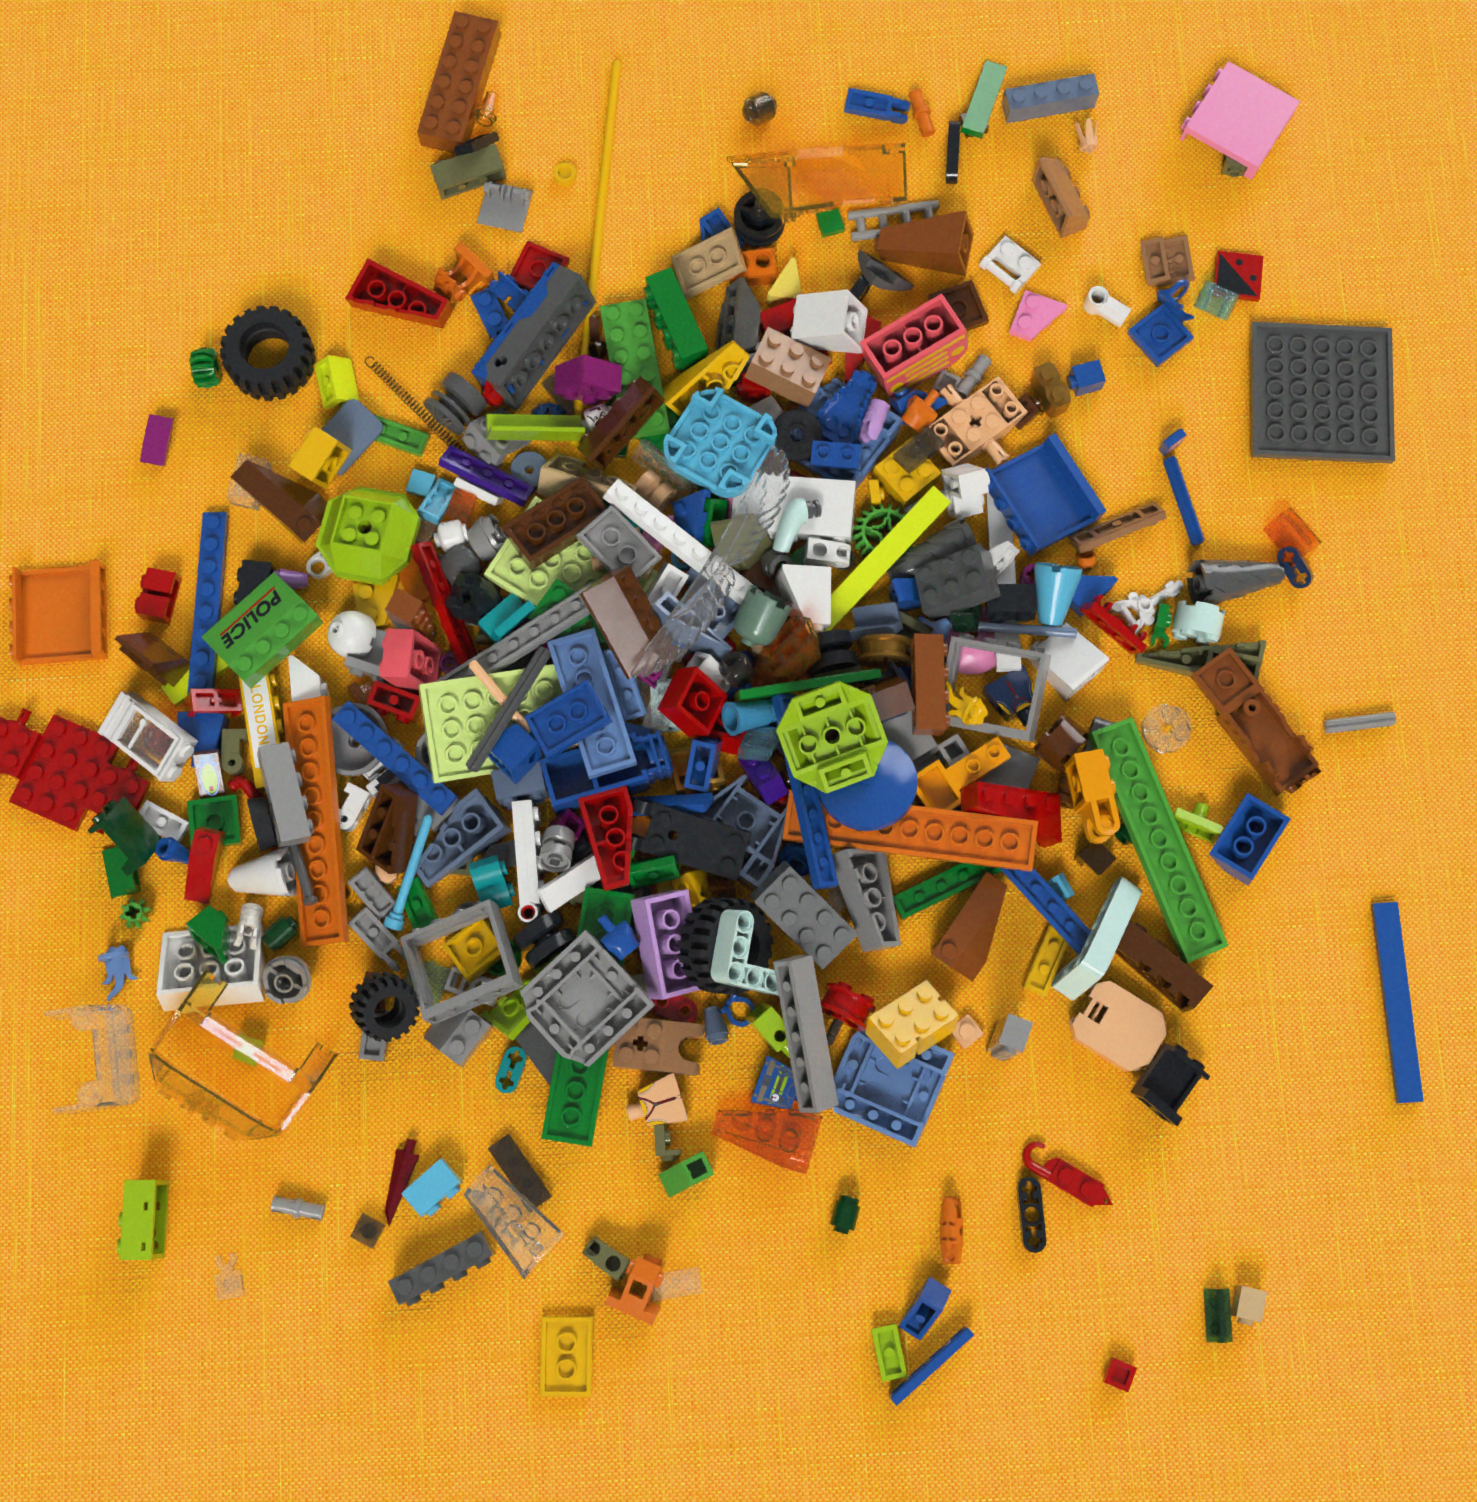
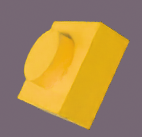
[867,479,884,510]

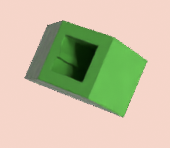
[658,1151,715,1198]

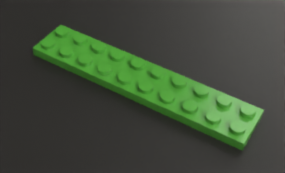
[1087,717,1229,964]

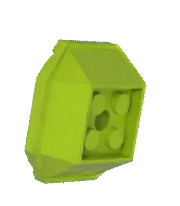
[316,486,421,586]
[776,681,888,794]

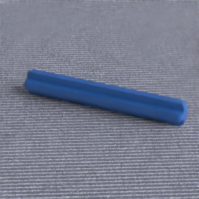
[1163,456,1205,546]

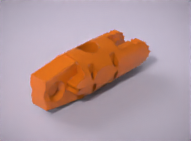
[940,1197,963,1264]

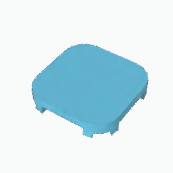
[663,386,777,498]

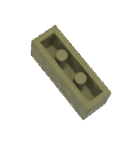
[430,144,506,200]

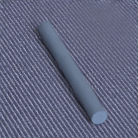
[978,621,1077,638]

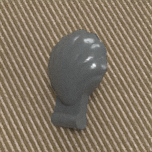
[436,544,481,586]

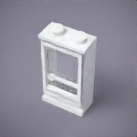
[98,691,198,782]

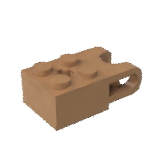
[612,1018,705,1076]

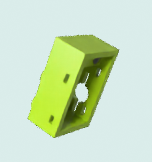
[117,1180,169,1260]

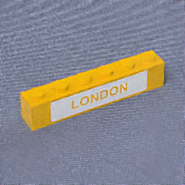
[239,670,285,793]

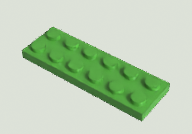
[600,299,670,439]

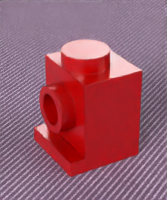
[737,372,770,403]

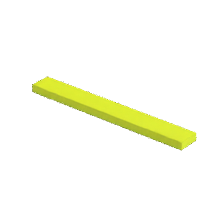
[826,486,951,631]

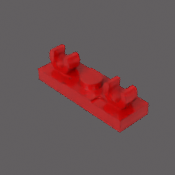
[1079,594,1147,654]

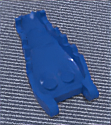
[816,370,878,444]

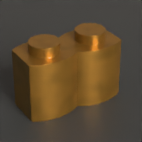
[1030,361,1071,418]

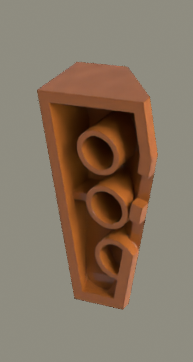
[931,872,1007,982]

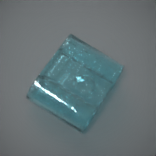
[1193,280,1240,321]
[738,727,779,761]

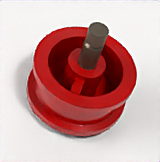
[821,981,876,1045]

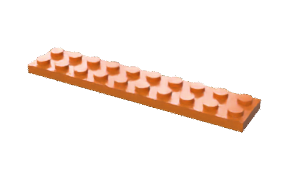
[283,695,349,948]
[782,790,1038,872]

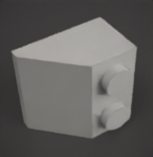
[423,1009,494,1068]

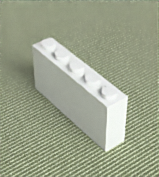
[731,474,857,543]

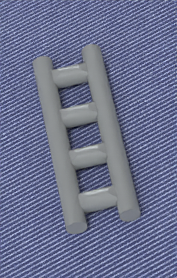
[847,200,939,242]

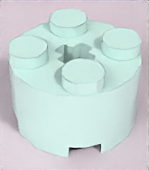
[1172,600,1226,646]

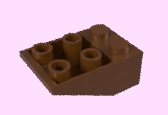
[115,632,190,687]

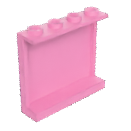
[1180,61,1300,180]

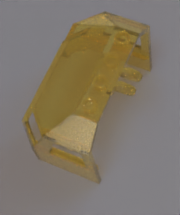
[148,967,338,1141]

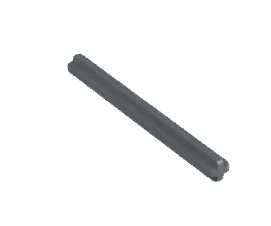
[466,646,551,772]

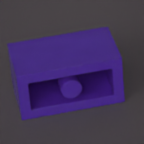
[738,746,788,805]

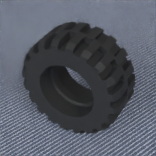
[220,305,316,401]
[677,897,773,995]

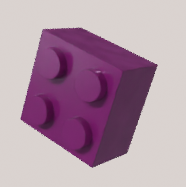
[554,354,622,405]

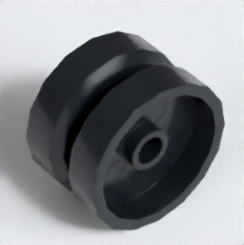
[799,629,858,679]
[513,909,576,970]

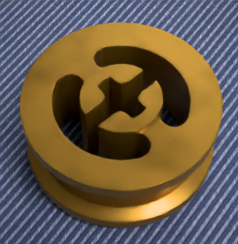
[857,634,910,669]

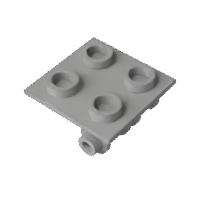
[477,181,533,233]

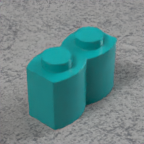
[469,855,516,908]

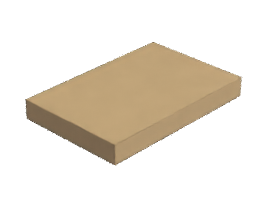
[671,227,747,300]

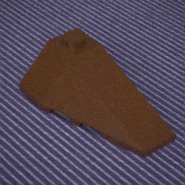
[230,460,327,544]

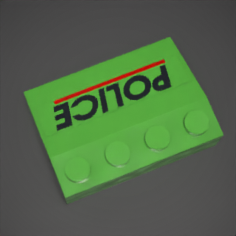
[202,572,323,689]

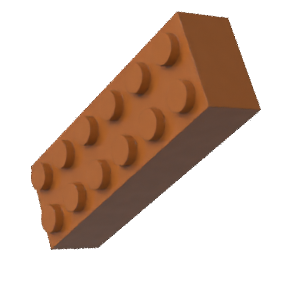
[417,11,501,154]

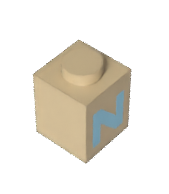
[1230,1285,1267,1326]

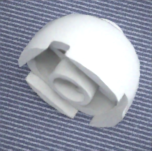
[327,610,376,659]

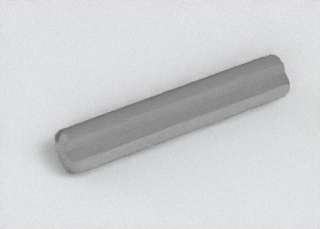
[1323,712,1396,734]

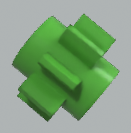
[119,898,153,929]

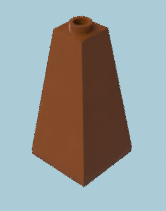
[875,211,974,276]

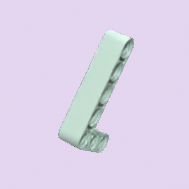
[1051,876,1142,1001]
[711,909,779,996]

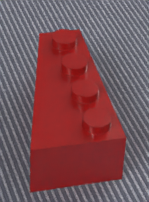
[345,258,454,329]
[961,781,1062,848]

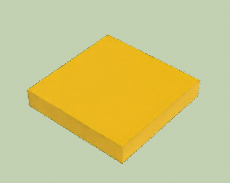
[442,918,501,984]

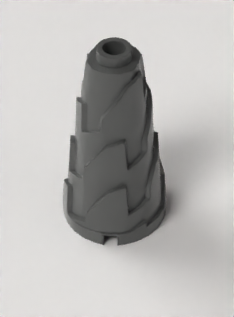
[887,516,977,580]
[1187,559,1285,605]

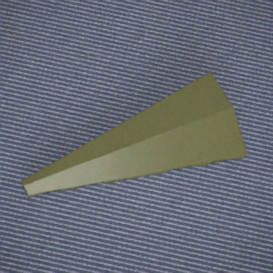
[1136,640,1267,681]

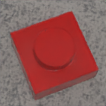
[1102,1357,1137,1392]

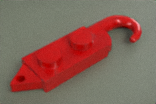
[1022,1142,1113,1207]

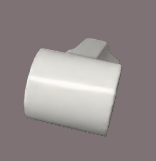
[1083,286,1131,328]

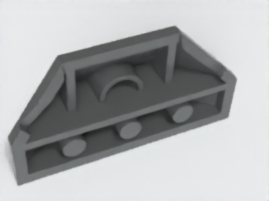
[714,276,761,352]

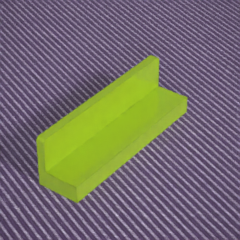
[485,414,586,441]

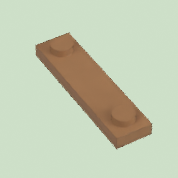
[1069,502,1167,554]

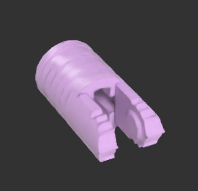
[858,398,890,444]

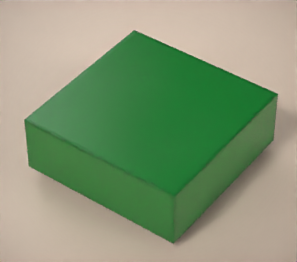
[816,208,845,238]

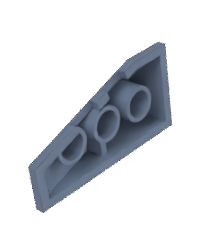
[416,788,513,888]

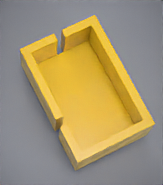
[865,980,959,1069]

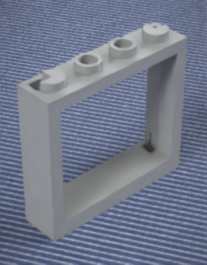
[945,633,1051,742]
[400,899,523,1025]

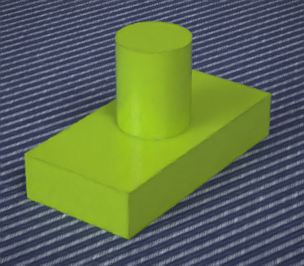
[1173,802,1224,844]

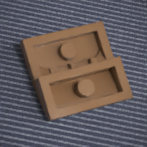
[1140,235,1195,286]

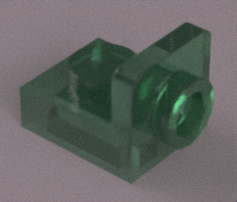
[950,604,982,632]

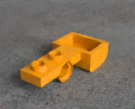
[916,736,1011,810]

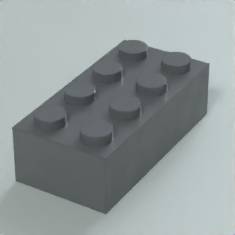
[749,860,858,969]

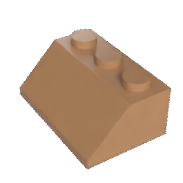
[1032,157,1090,238]

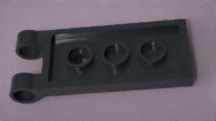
[631,797,752,881]

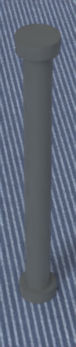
[289,844,319,906]

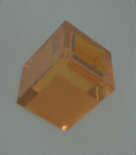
[445,489,477,529]

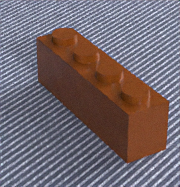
[384,588,437,642]
[910,633,950,736]

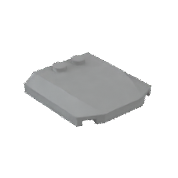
[520,930,655,1067]

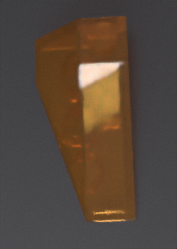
[712,1109,822,1174]

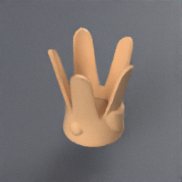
[1075,118,1099,155]

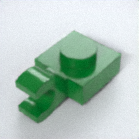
[1149,603,1172,649]

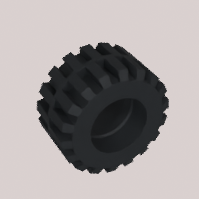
[349,972,420,1042]

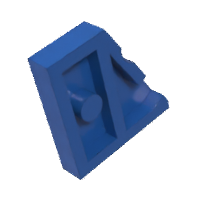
[672,489,711,543]

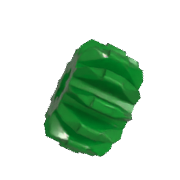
[189,347,222,388]

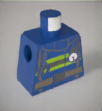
[750,1055,798,1110]

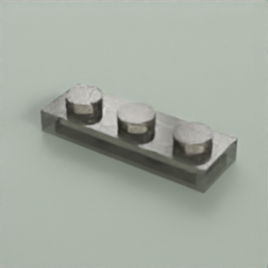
[488,1133,553,1212]

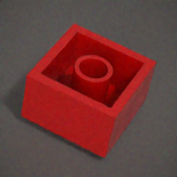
[657,666,728,738]

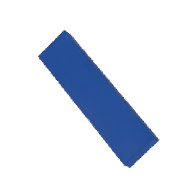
[630,793,714,816]
[889,1326,974,1406]

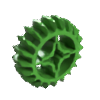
[852,503,916,558]

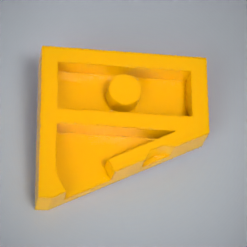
[352,575,400,629]

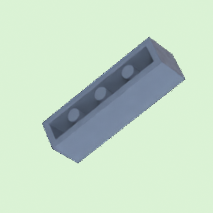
[1002,73,1099,124]

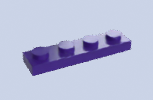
[438,445,535,507]

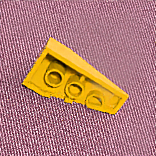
[663,340,750,417]

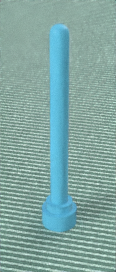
[383,815,433,931]

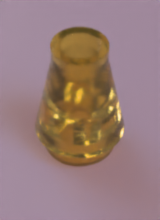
[475,91,499,127]

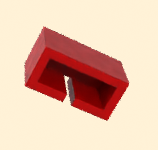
[134,567,182,625]

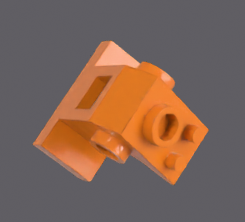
[434,242,494,304]
[605,1253,665,1325]

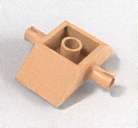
[923,376,1027,467]

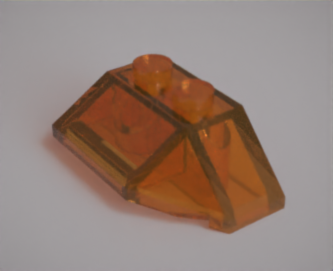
[749,615,821,688]

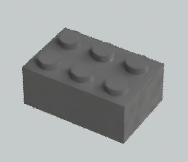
[914,543,1001,621]

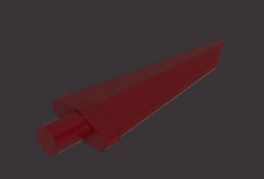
[385,1138,420,1226]

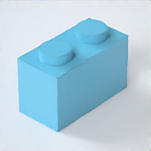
[401,1159,463,1217]

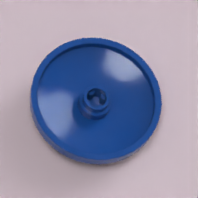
[818,739,917,831]

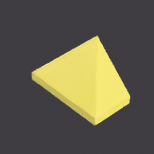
[767,257,802,305]

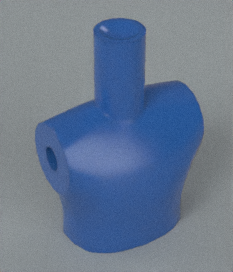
[598,914,640,961]

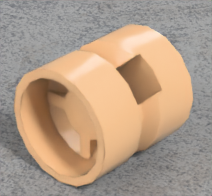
[635,470,677,513]

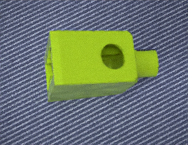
[744,1001,790,1058]

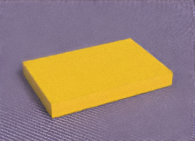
[540,1316,593,1397]

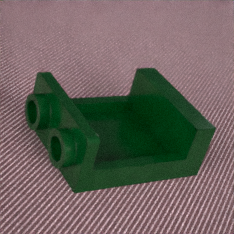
[87,796,161,876]

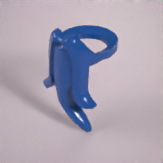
[1157,279,1195,323]

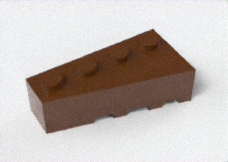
[1115,921,1214,1013]

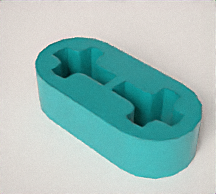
[495,1046,528,1094]

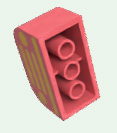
[860,293,968,396]

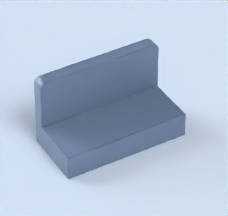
[850,601,903,641]

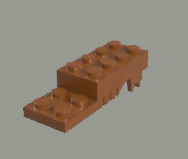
[1190,647,1322,796]

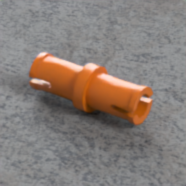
[908,89,936,138]

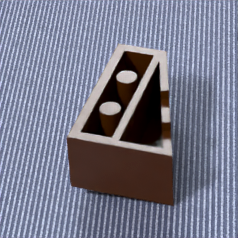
[356,783,418,874]

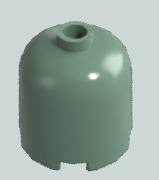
[733,585,793,647]

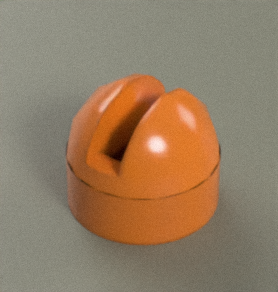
[1077,551,1096,570]

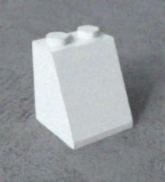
[790,289,868,354]
[775,564,831,638]
[1028,622,1110,702]

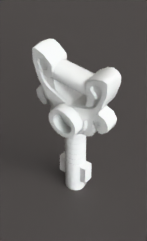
[1110,580,1184,635]

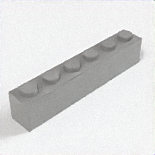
[773,955,838,1113]

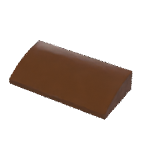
[502,476,607,571]

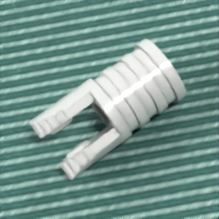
[234,903,264,950]

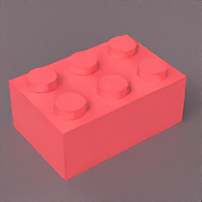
[379,629,443,696]

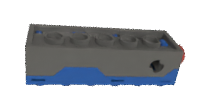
[471,262,596,411]

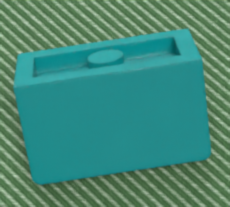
[478,593,536,643]

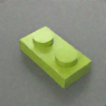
[871,1323,908,1382]

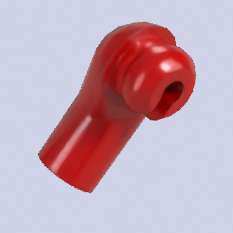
[228,775,262,799]

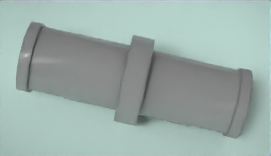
[955,354,991,399]
[270,1195,325,1221]

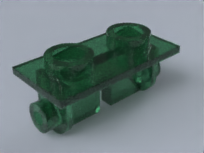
[1203,1288,1233,1343]

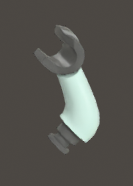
[761,498,822,579]

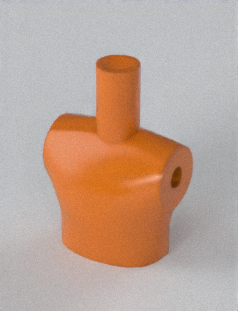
[900,389,940,433]

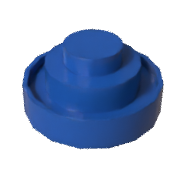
[778,842,810,877]

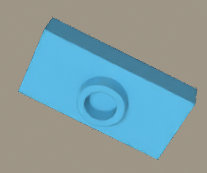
[417,477,460,525]

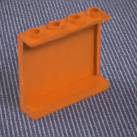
[9,560,108,666]

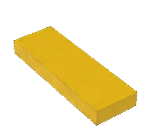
[1022,924,1068,998]

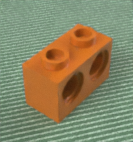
[729,247,776,286]

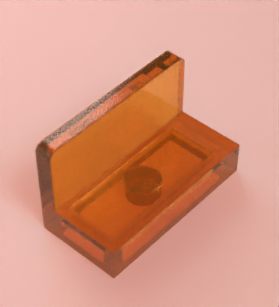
[1263,507,1322,564]

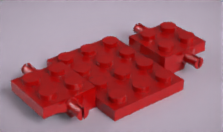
[0,708,151,835]

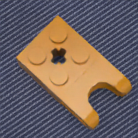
[1064,749,1120,844]

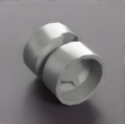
[539,825,576,873]

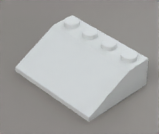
[156,923,265,1011]

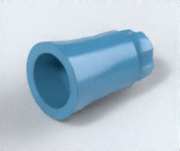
[722,699,777,736]

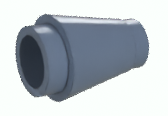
[704,1006,730,1045]

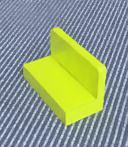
[315,355,359,409]

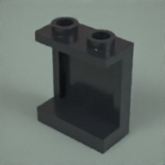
[1130,1043,1211,1126]

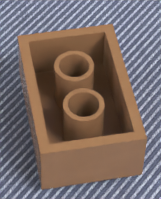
[744,327,832,409]

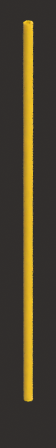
[570,60,621,448]

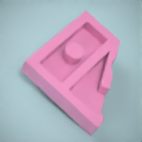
[1009,290,1067,342]

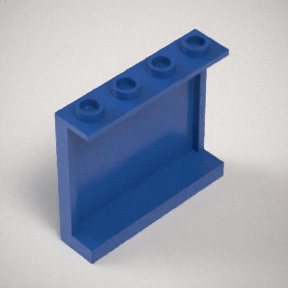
[985,433,1107,557]

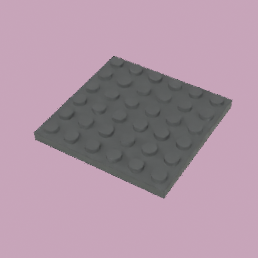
[1250,322,1395,464]

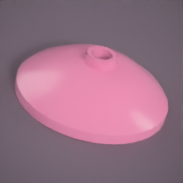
[944,605,996,675]

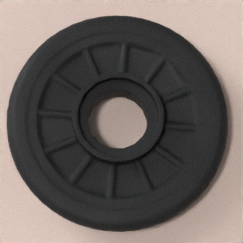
[774,409,823,461]

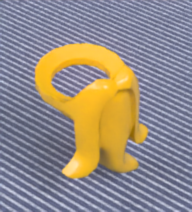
[946,682,988,725]

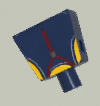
[982,665,1034,728]

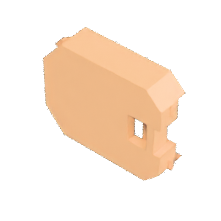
[1069,981,1166,1072]

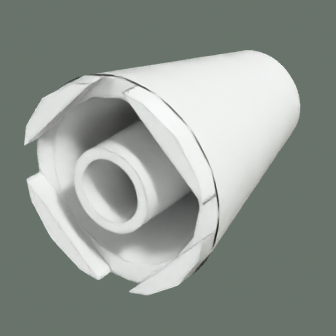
[228,847,297,897]

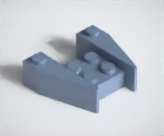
[652,567,740,664]
[692,774,787,891]

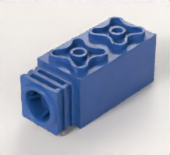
[539,730,673,816]

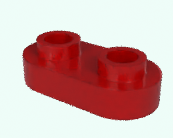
[651,995,698,1023]

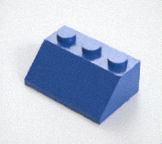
[1209,793,1291,886]

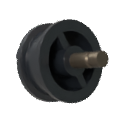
[734,190,785,248]

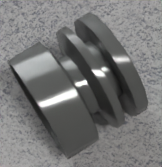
[423,371,487,436]

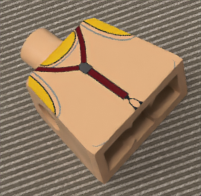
[626,1073,688,1127]

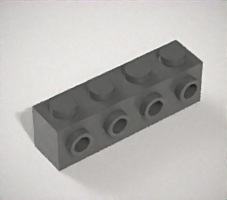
[388,1231,495,1307]

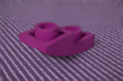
[140,414,174,466]

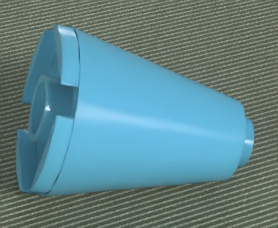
[1034,562,1083,627]

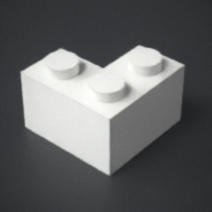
[941,463,990,519]

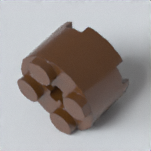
[1033,714,1089,772]

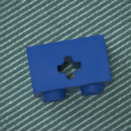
[810,441,863,471]

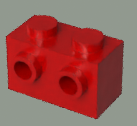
[366,680,422,725]

